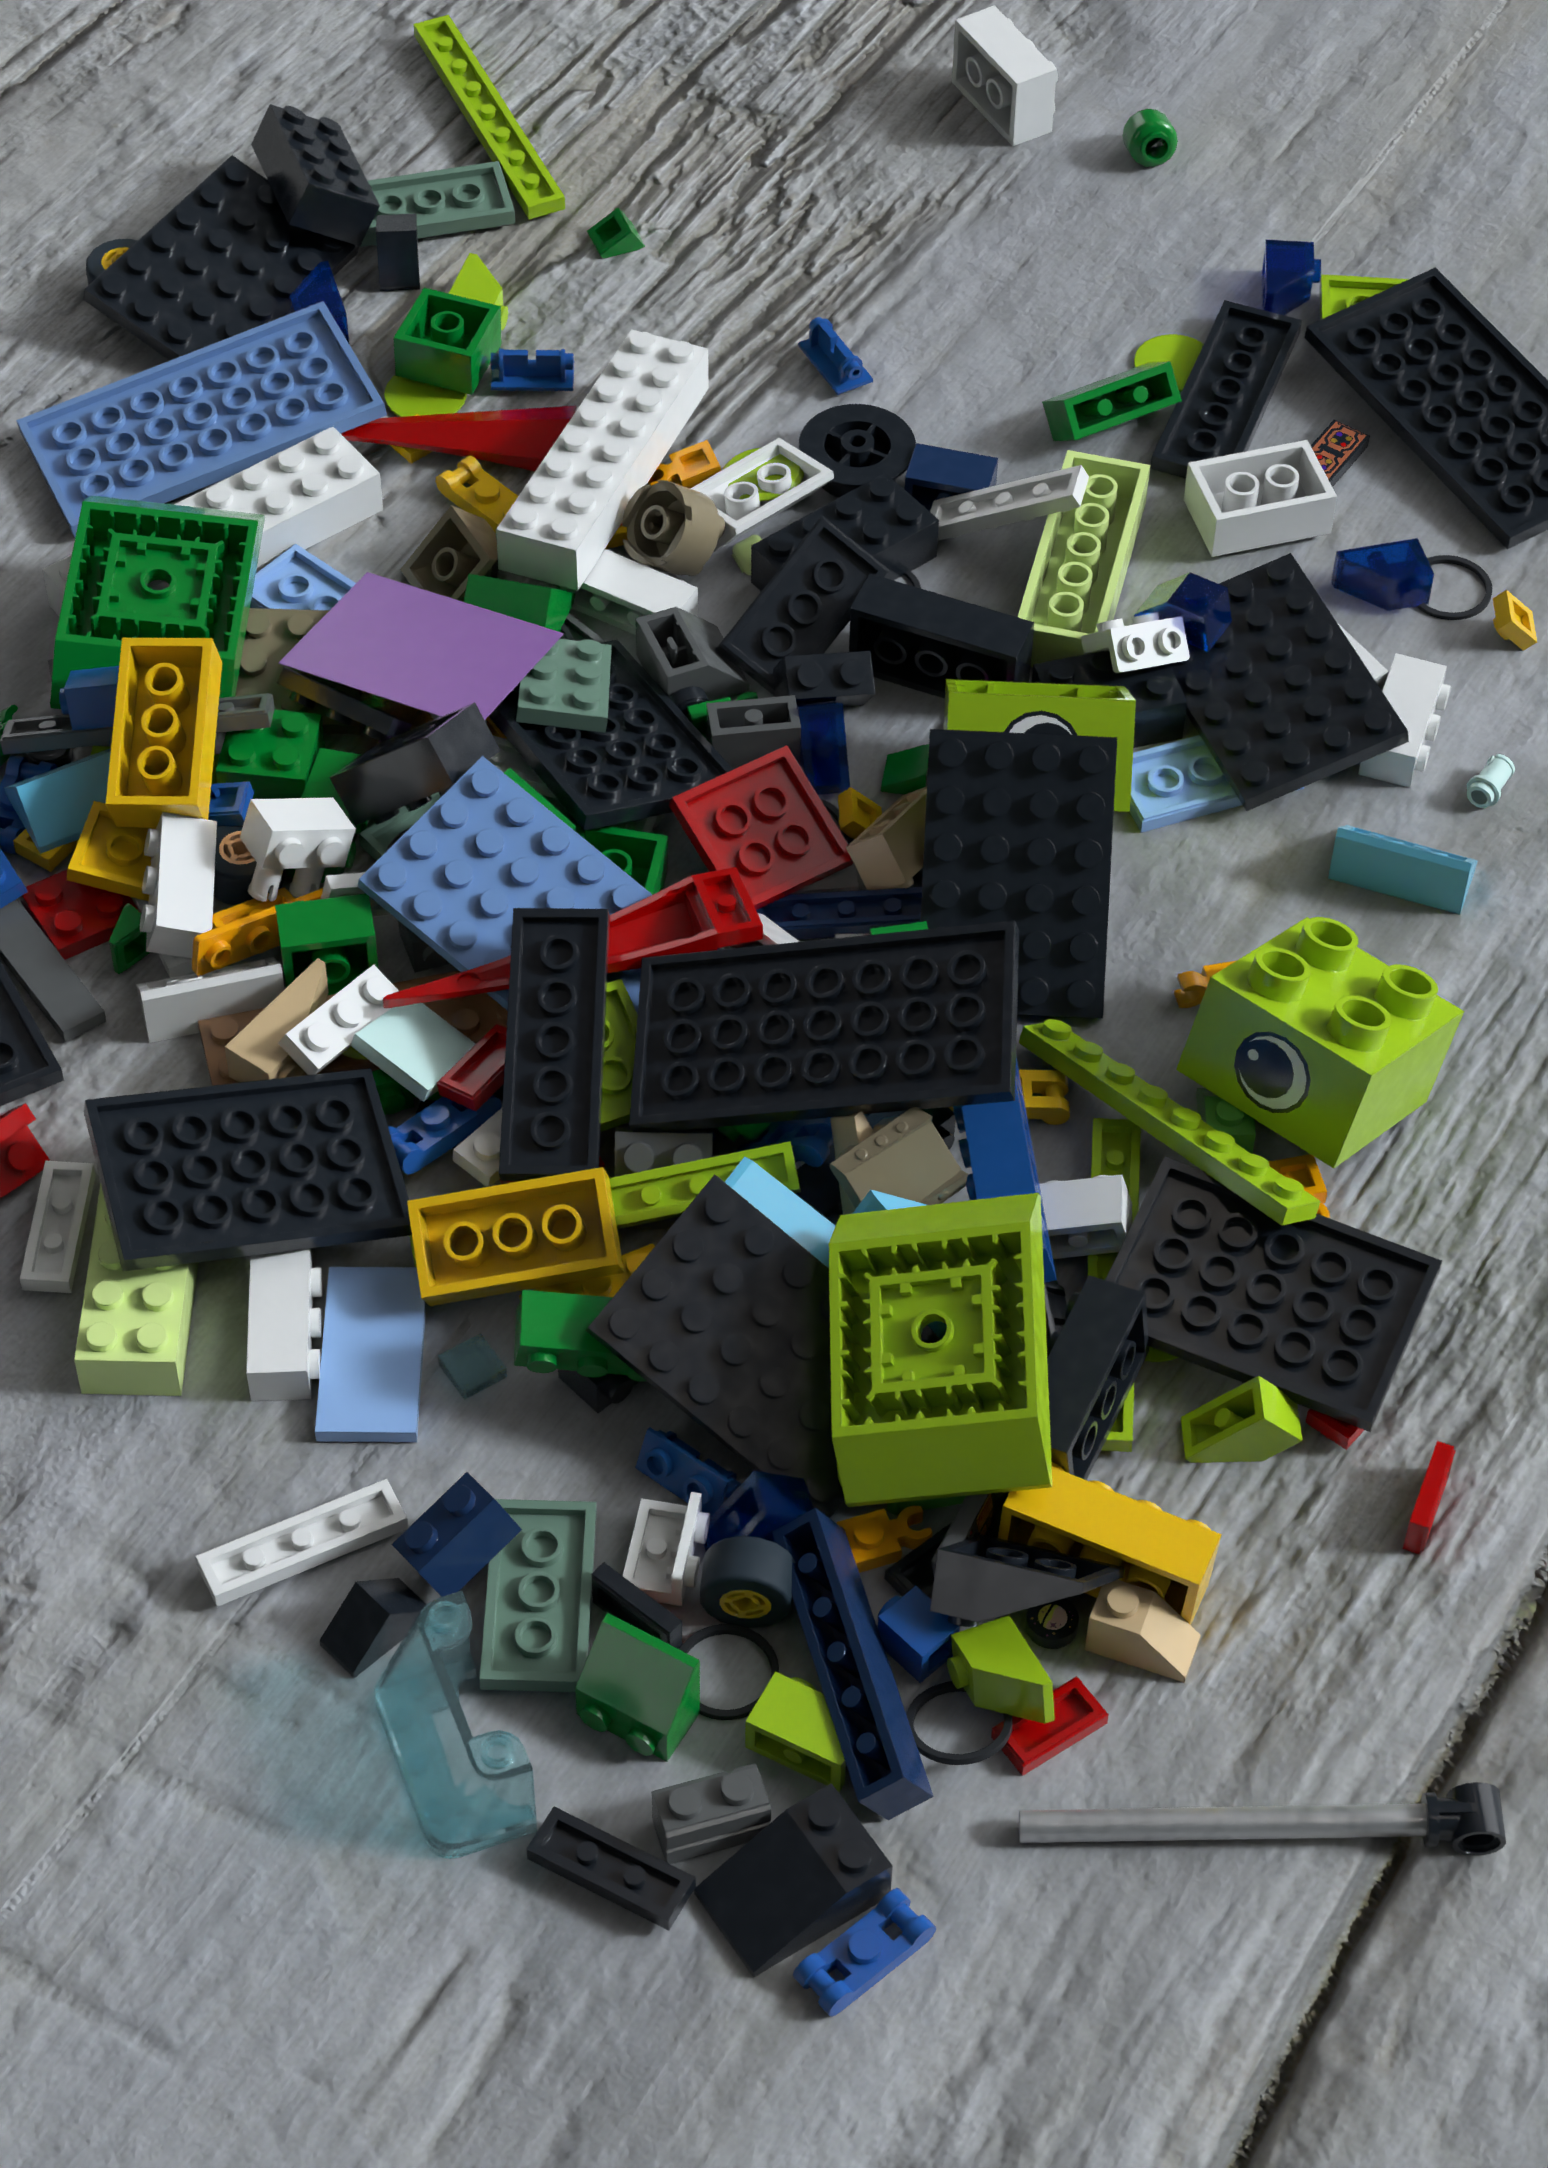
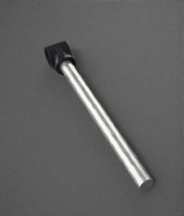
[1019,1782,1506,1856]

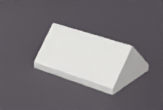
[690,438,834,552]
[136,957,285,1043]

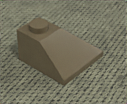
[400,505,498,602]

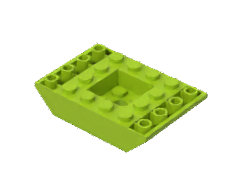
[829,1193,1052,1507]

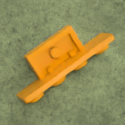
[192,887,323,976]

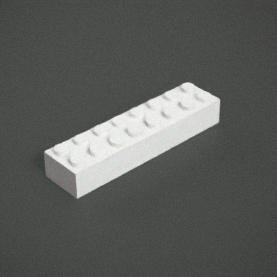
[496,329,709,590]
[43,427,383,617]

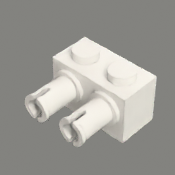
[240,798,356,902]

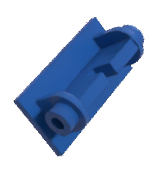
[798,317,873,395]
[491,348,574,391]
[635,1427,742,1521]

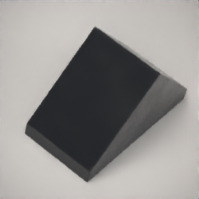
[376,214,420,291]
[319,1578,433,1678]

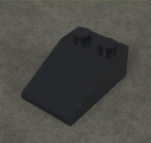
[930,1534,1124,1627]
[694,1783,893,1978]

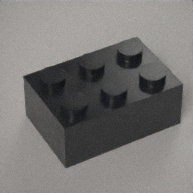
[1032,650,1187,748]
[330,702,501,826]

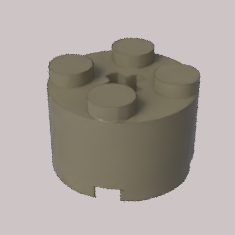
[622,480,725,576]

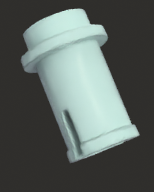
[1467,754,1515,808]

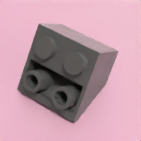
[635,607,750,701]
[614,1124,713,1229]

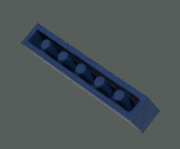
[772,1508,934,1820]

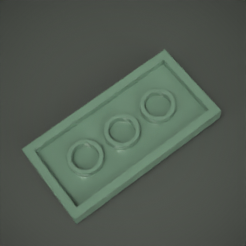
[359,161,515,247]
[480,1499,597,1692]

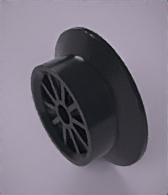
[799,404,916,498]

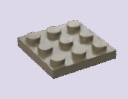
[235,608,364,734]

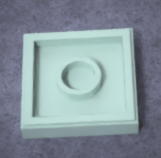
[350,1003,475,1102]

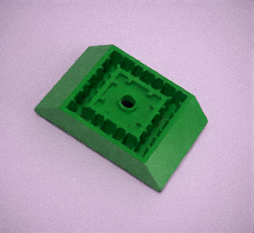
[50,496,265,709]

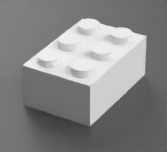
[952,5,1058,146]
[1183,440,1337,557]

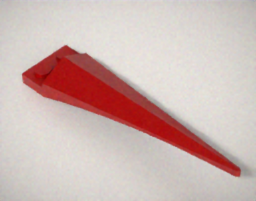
[341,405,577,471]
[383,867,763,1008]

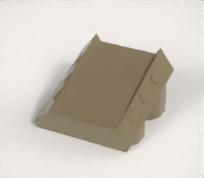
[829,1107,968,1209]

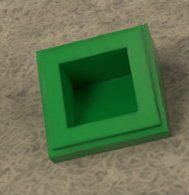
[587,208,645,259]
[881,744,929,795]
[109,903,151,974]

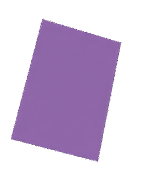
[278,572,564,720]

